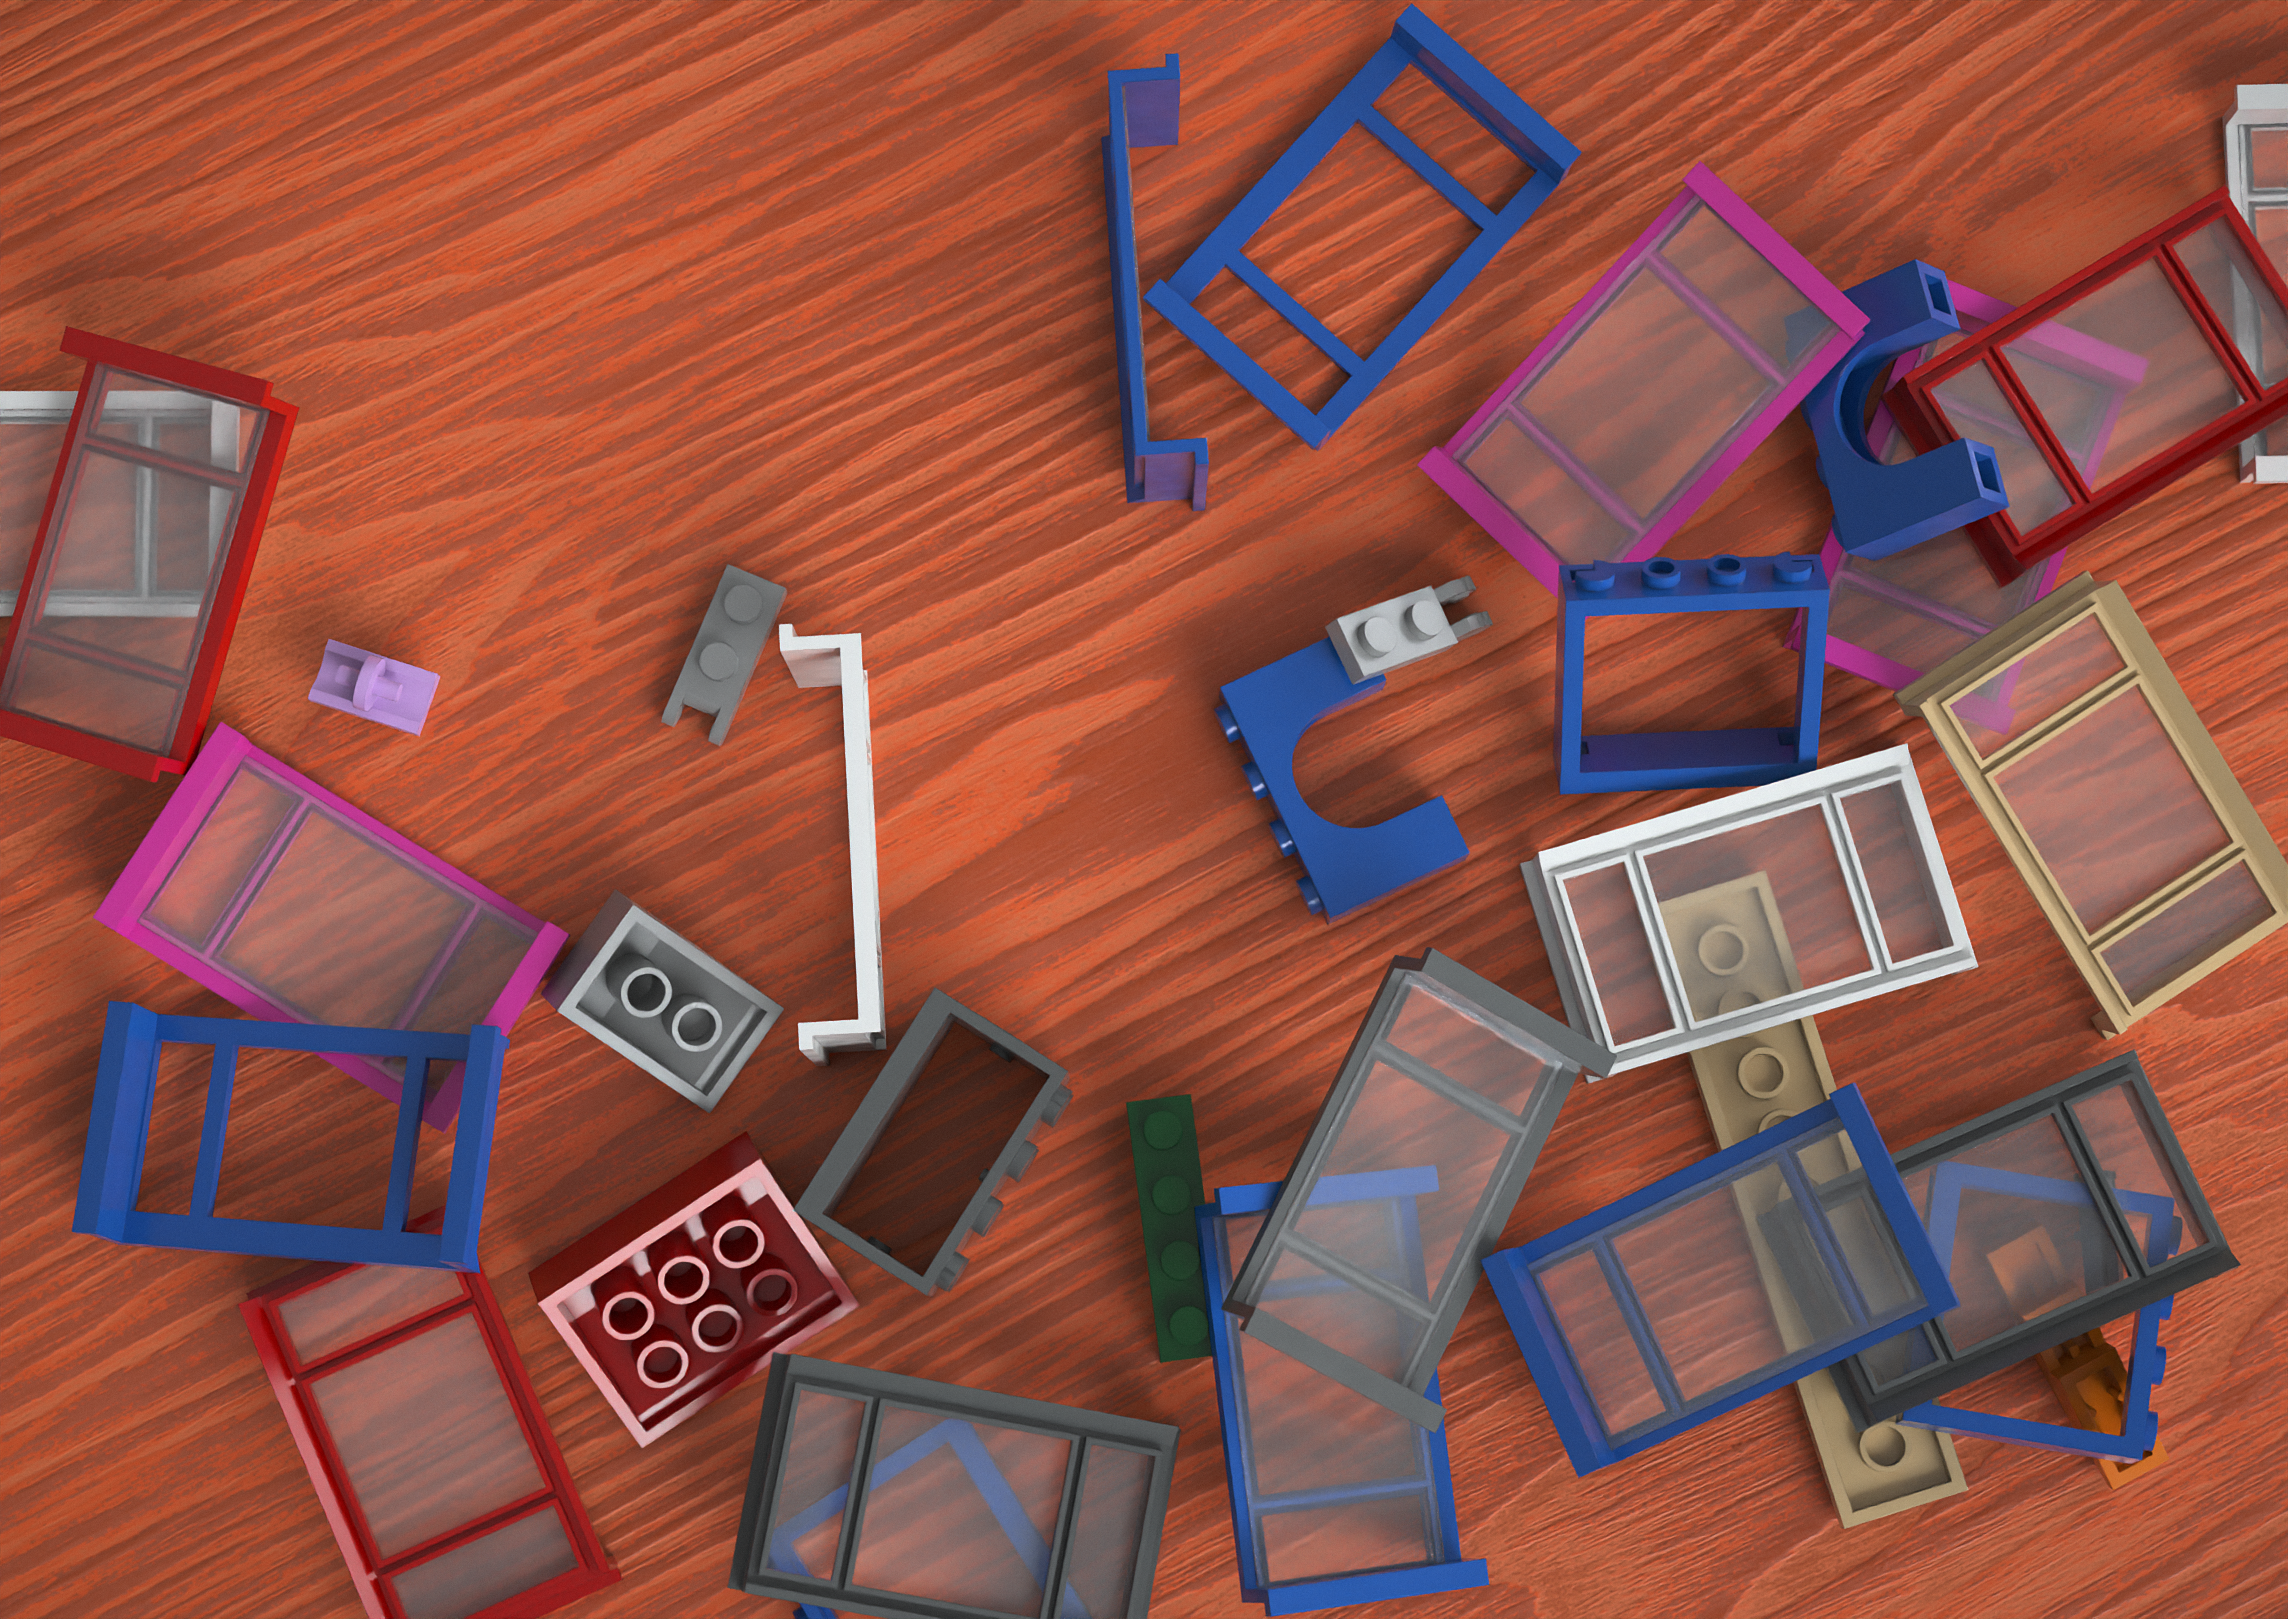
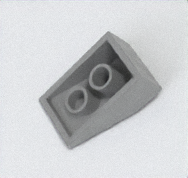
[540,889,784,1113]

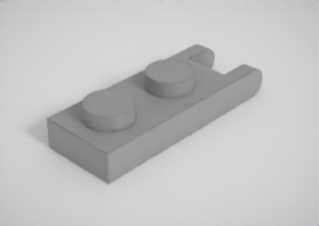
[661,564,788,746]

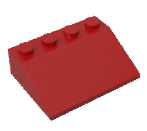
[528,1131,860,1448]

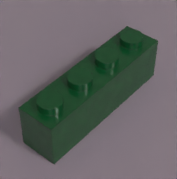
[1126,1094,1212,1363]

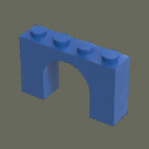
[1783,259,2010,561]
[1213,636,1470,924]

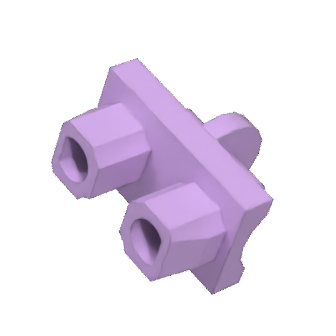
[308,639,440,737]

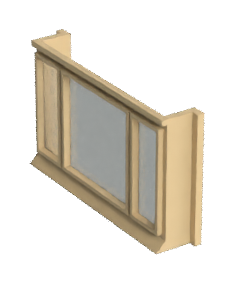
[1893,570,2288,1040]

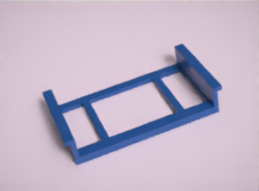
[1143,3,1582,451]
[72,1001,510,1273]

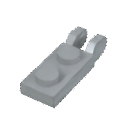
[1325,576,1493,685]

